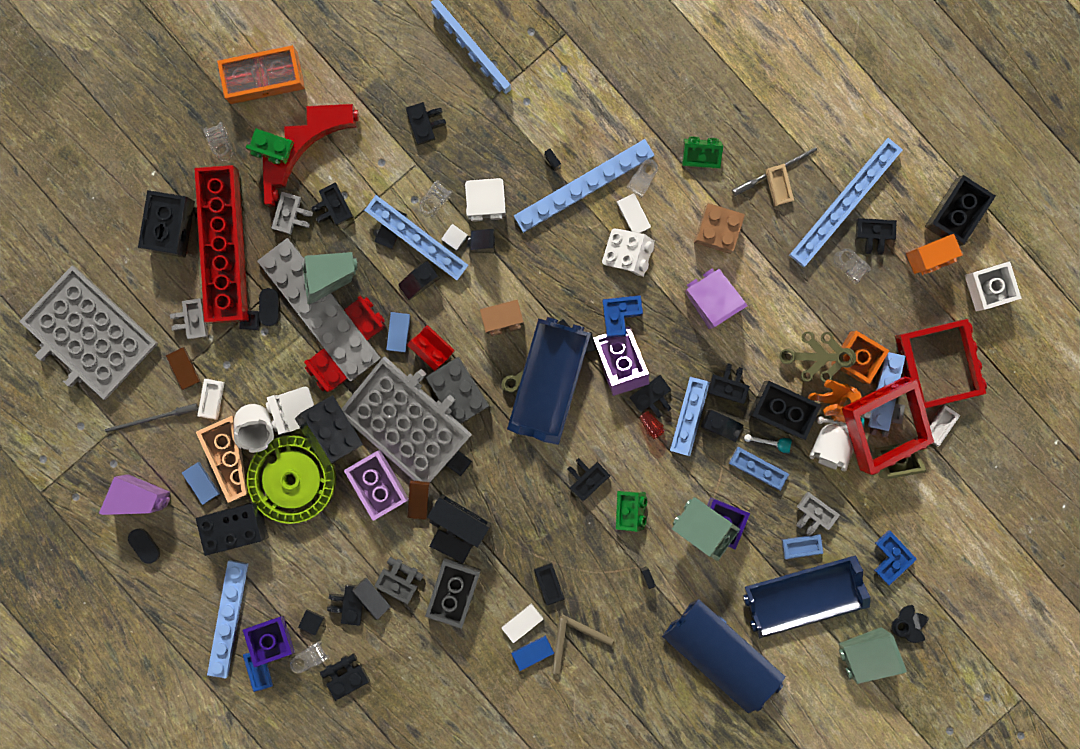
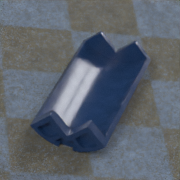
[507,317,591,445]
[743,555,871,639]
[662,599,786,714]

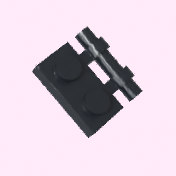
[320,653,370,701]

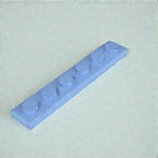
[431,0,511,94]
[364,195,469,280]
[207,560,248,678]

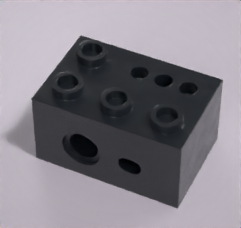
[138,190,195,258]
[195,502,269,556]

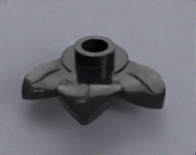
[891,605,929,643]

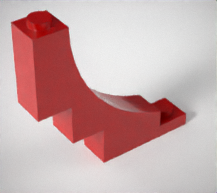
[262,104,359,207]

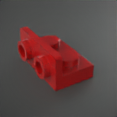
[344,295,386,341]
[407,325,455,371]
[304,348,348,392]

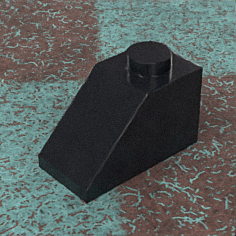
[467,229,495,253]
[398,261,440,300]
[701,409,744,442]

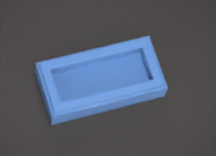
[386,312,410,352]
[182,462,220,505]
[782,534,823,559]

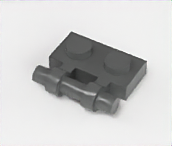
[374,557,424,604]

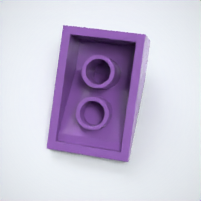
[593,326,649,396]

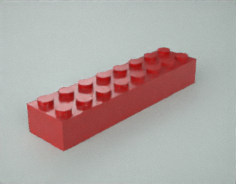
[194,165,249,324]

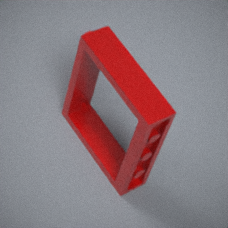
[895,319,987,408]
[842,376,934,475]

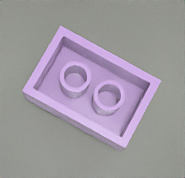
[344,450,409,521]

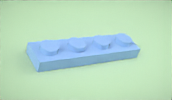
[868,352,905,431]
[670,377,710,456]

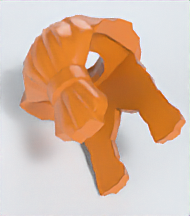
[808,379,862,423]

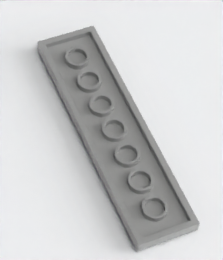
[257,238,382,382]

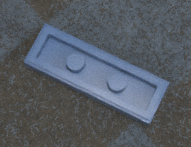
[729,447,789,491]

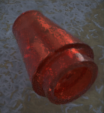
[639,411,666,440]

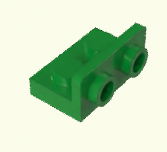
[245,128,294,165]
[682,136,723,168]
[616,491,648,532]

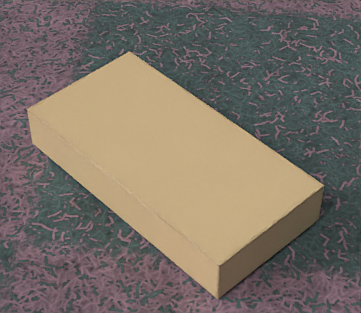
[765,164,794,206]

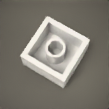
[965,262,1022,311]

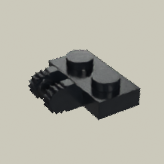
[406,102,446,145]
[311,182,354,226]
[856,218,897,255]
[707,363,750,404]
[629,375,672,418]
[567,458,611,502]
[327,584,363,626]

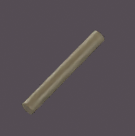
[561,614,614,646]
[552,616,567,674]

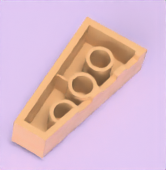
[196,416,249,503]

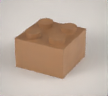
[694,203,745,254]
[480,299,524,336]

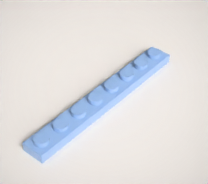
[789,138,903,267]
[514,139,655,233]

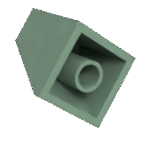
[303,252,357,304]
[672,497,740,561]
[838,627,907,684]

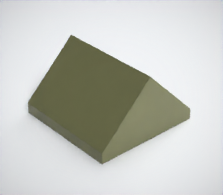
[875,443,926,479]

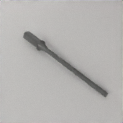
[732,147,817,196]
[105,403,199,433]

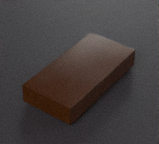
[166,347,201,390]
[407,480,430,520]

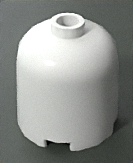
[234,404,274,453]
[809,422,854,471]

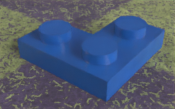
[602,295,643,338]
[874,530,917,585]

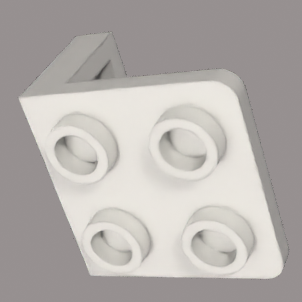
[465,178,506,221]
[602,228,655,277]
[266,387,314,434]

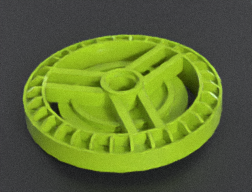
[247,435,336,524]

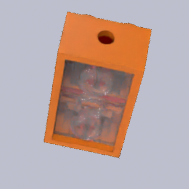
[217,45,305,104]

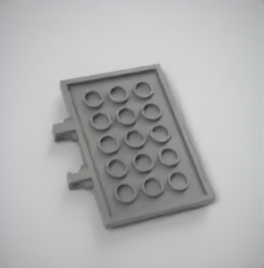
[19,265,158,400]
[342,357,472,482]

